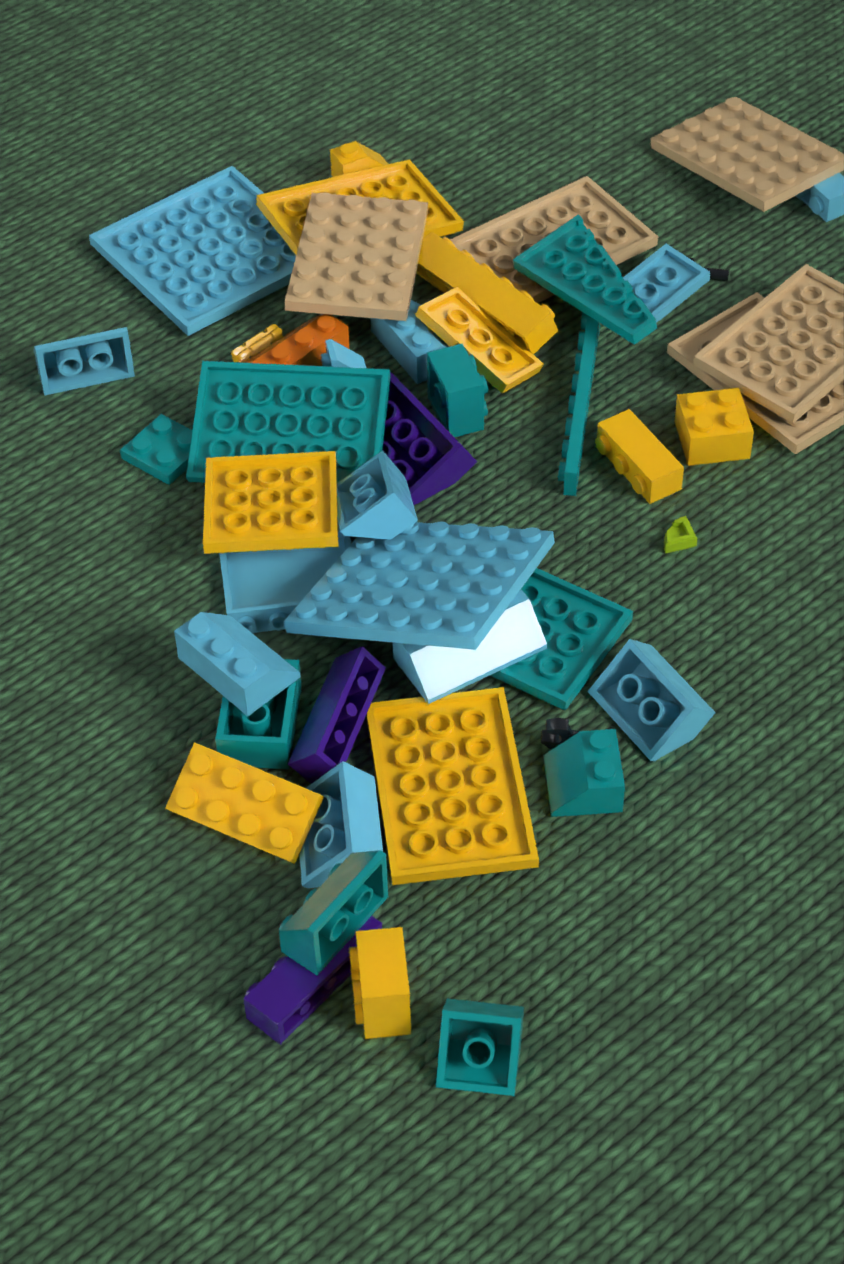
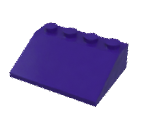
[382,372,477,505]

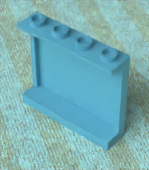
[219,523,351,633]

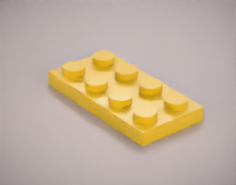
[415,287,544,394]
[165,742,324,864]

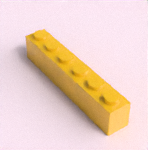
[416,232,559,355]

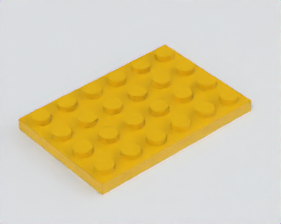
[256,159,464,255]
[366,687,539,885]

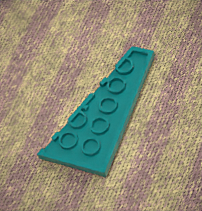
[513,214,657,345]

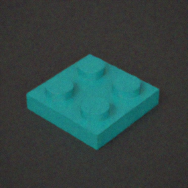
[120,414,193,485]

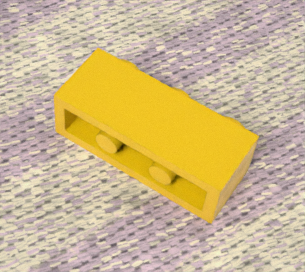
[595,409,684,504]

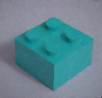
[427,344,488,437]

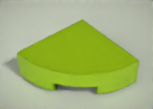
[664,516,697,553]

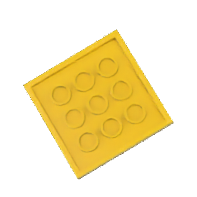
[203,451,339,554]

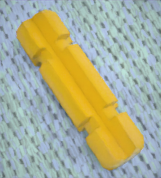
[231,324,283,363]

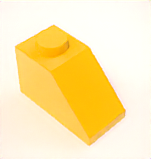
[330,141,388,177]

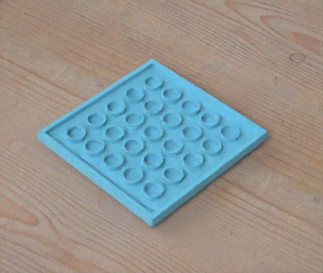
[89,166,296,336]
[284,522,555,650]

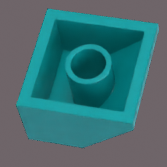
[543,729,625,817]
[436,998,524,1096]

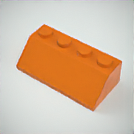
[244,314,350,366]

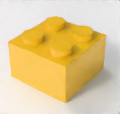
[674,388,754,466]
[349,927,411,1039]

